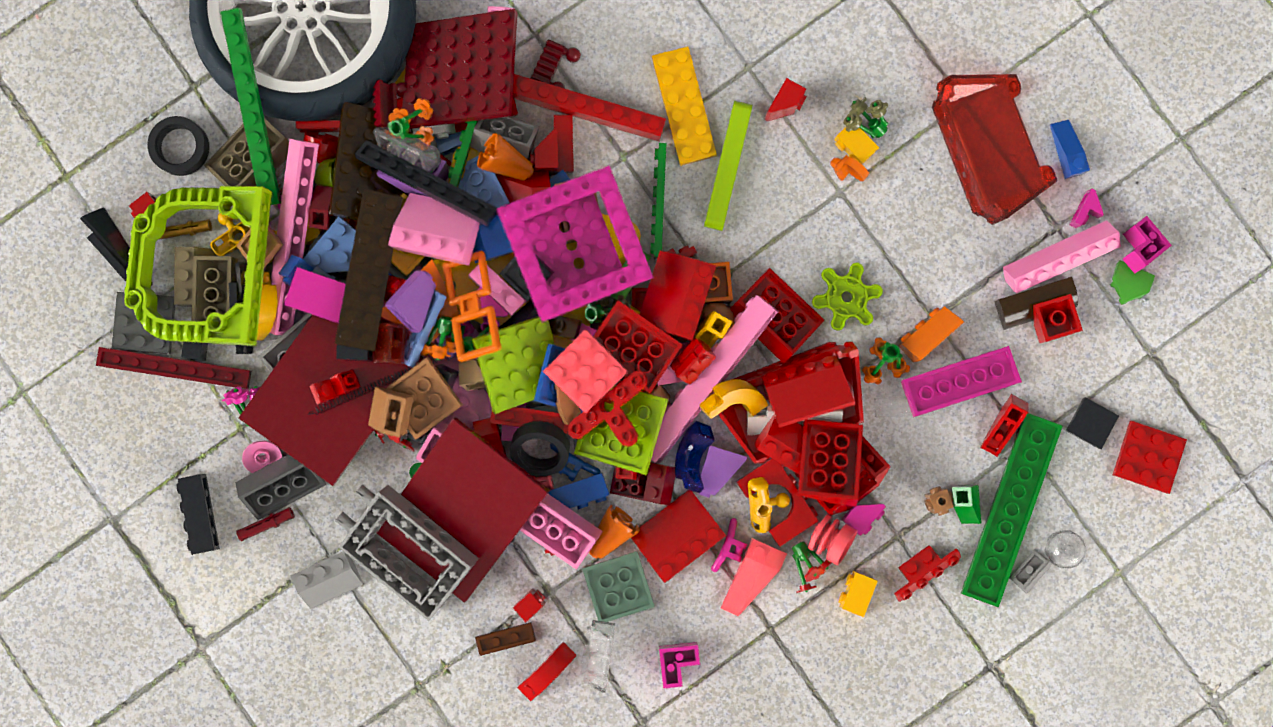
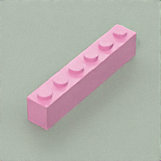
[1003,220,1121,294]

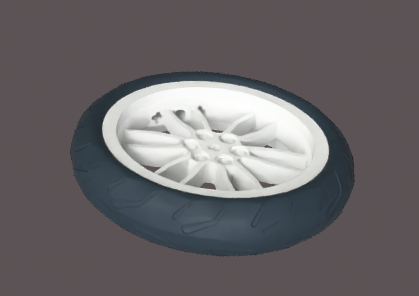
[189,0,416,121]

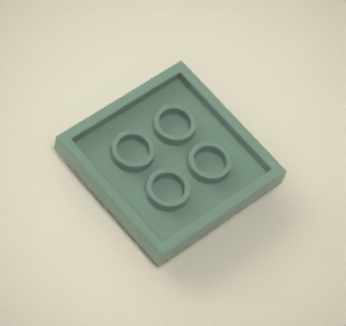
[582,551,655,625]

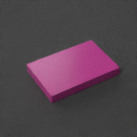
[284,267,346,323]

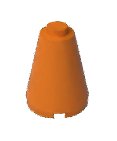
[477,133,534,180]
[589,505,640,559]

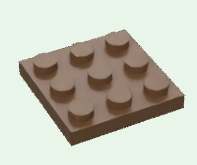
[386,357,463,440]

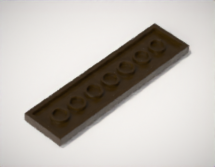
[334,189,403,351]

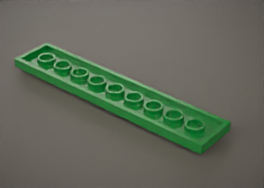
[961,413,1063,608]

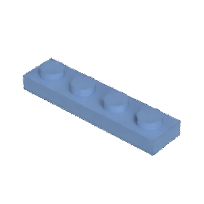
[399,290,446,368]

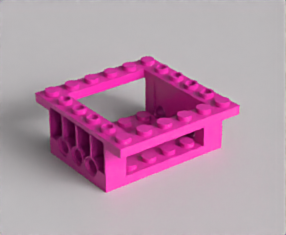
[497,165,653,322]

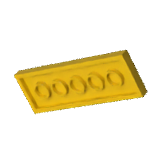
[652,46,717,166]

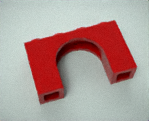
[735,458,818,547]

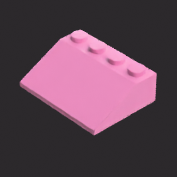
[388,193,480,266]

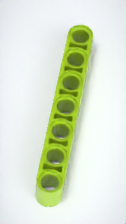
[704,100,753,231]

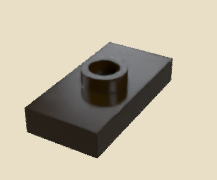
[548,316,582,340]

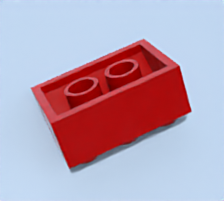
[755,415,804,475]

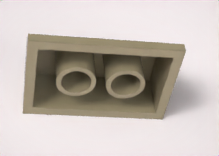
[174,247,217,307]

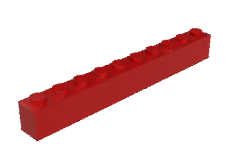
[513,74,666,142]

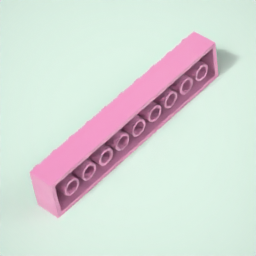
[416,421,603,570]

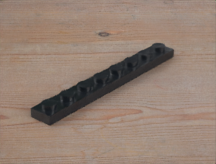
[355,140,498,227]

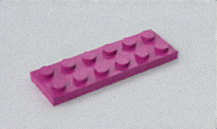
[901,346,1022,418]

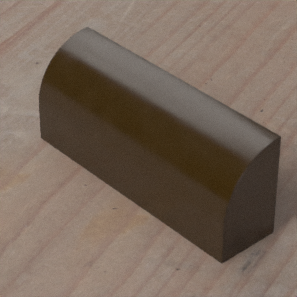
[994,277,1078,330]

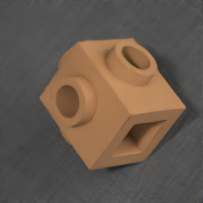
[924,486,954,516]

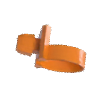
[830,155,869,181]

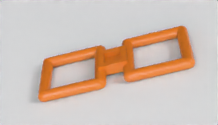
[443,251,501,362]

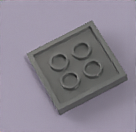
[111,292,176,354]

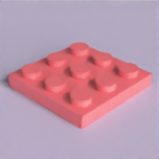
[543,329,628,413]

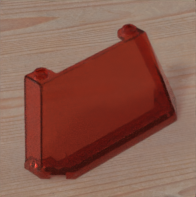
[932,74,1058,225]

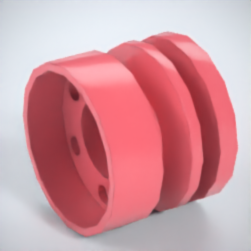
[808,514,858,565]

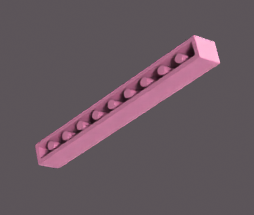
[270,139,319,335]
[651,296,779,463]

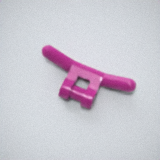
[711,518,748,572]

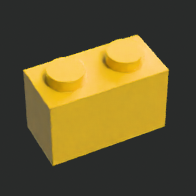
[834,127,879,165]
[838,571,878,617]

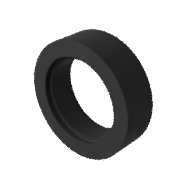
[147,116,210,176]
[510,421,570,476]

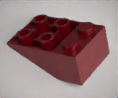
[610,462,677,505]

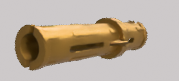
[158,219,212,240]

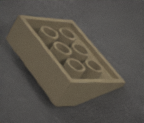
[204,118,289,187]

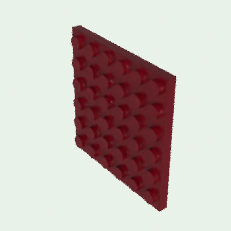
[402,9,518,129]

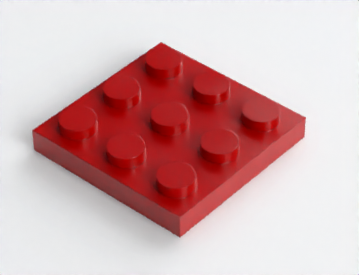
[1112,421,1187,494]

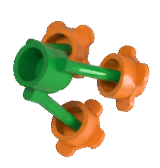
[420,316,457,360]
[862,338,910,385]

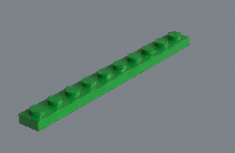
[220,8,281,205]

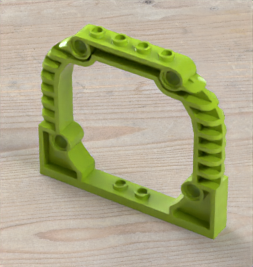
[124,186,272,346]

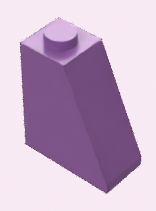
[385,271,436,333]
[696,445,747,498]

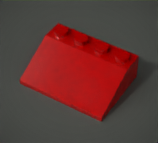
[639,250,716,342]
[730,268,825,364]
[593,300,683,394]
[762,355,855,428]
[798,419,863,506]
[631,489,726,583]

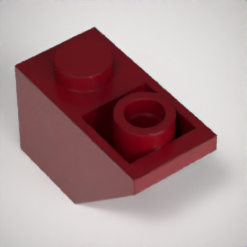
[309,185,335,230]

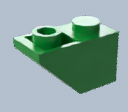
[952,485,981,524]

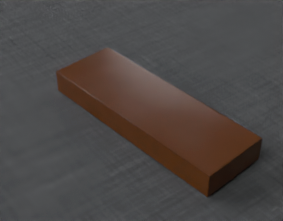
[475,622,536,656]

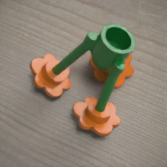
[388,98,434,148]

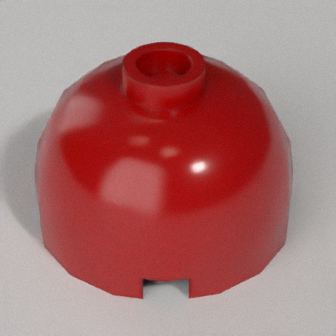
[303,131,338,164]

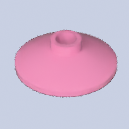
[242,441,282,473]

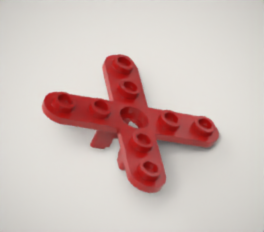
[567,371,648,447]

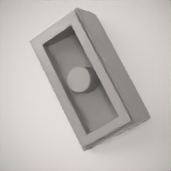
[1009,550,1051,593]

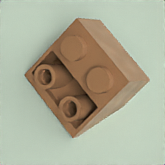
[368,386,414,437]

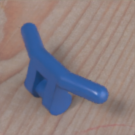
[550,443,600,481]

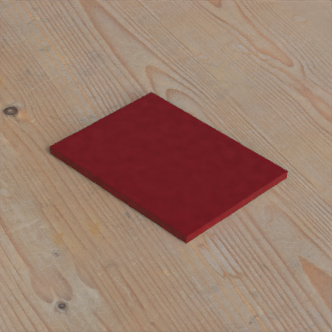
[238,315,425,486]
[376,417,550,603]

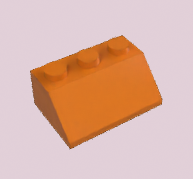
[898,306,964,363]

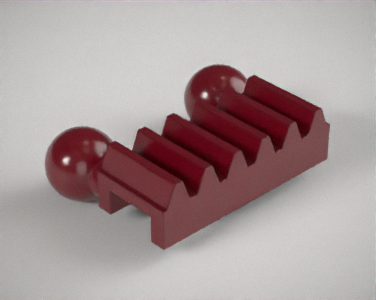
[530,39,581,89]
[373,79,411,133]

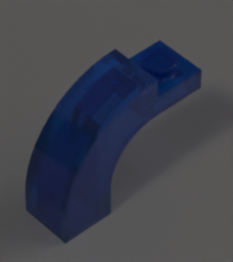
[675,421,715,493]

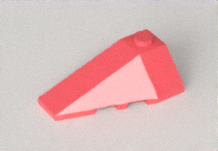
[721,538,787,616]

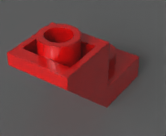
[310,369,360,404]

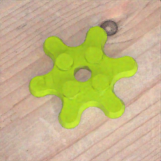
[812,263,883,331]

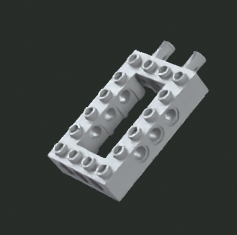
[335,485,479,621]

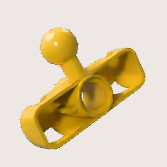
[210,213,250,256]
[748,477,790,533]

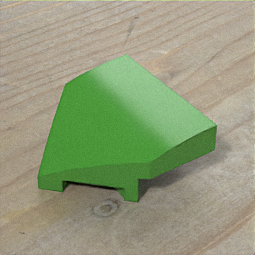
[1110,260,1155,305]

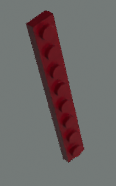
[96,347,252,389]

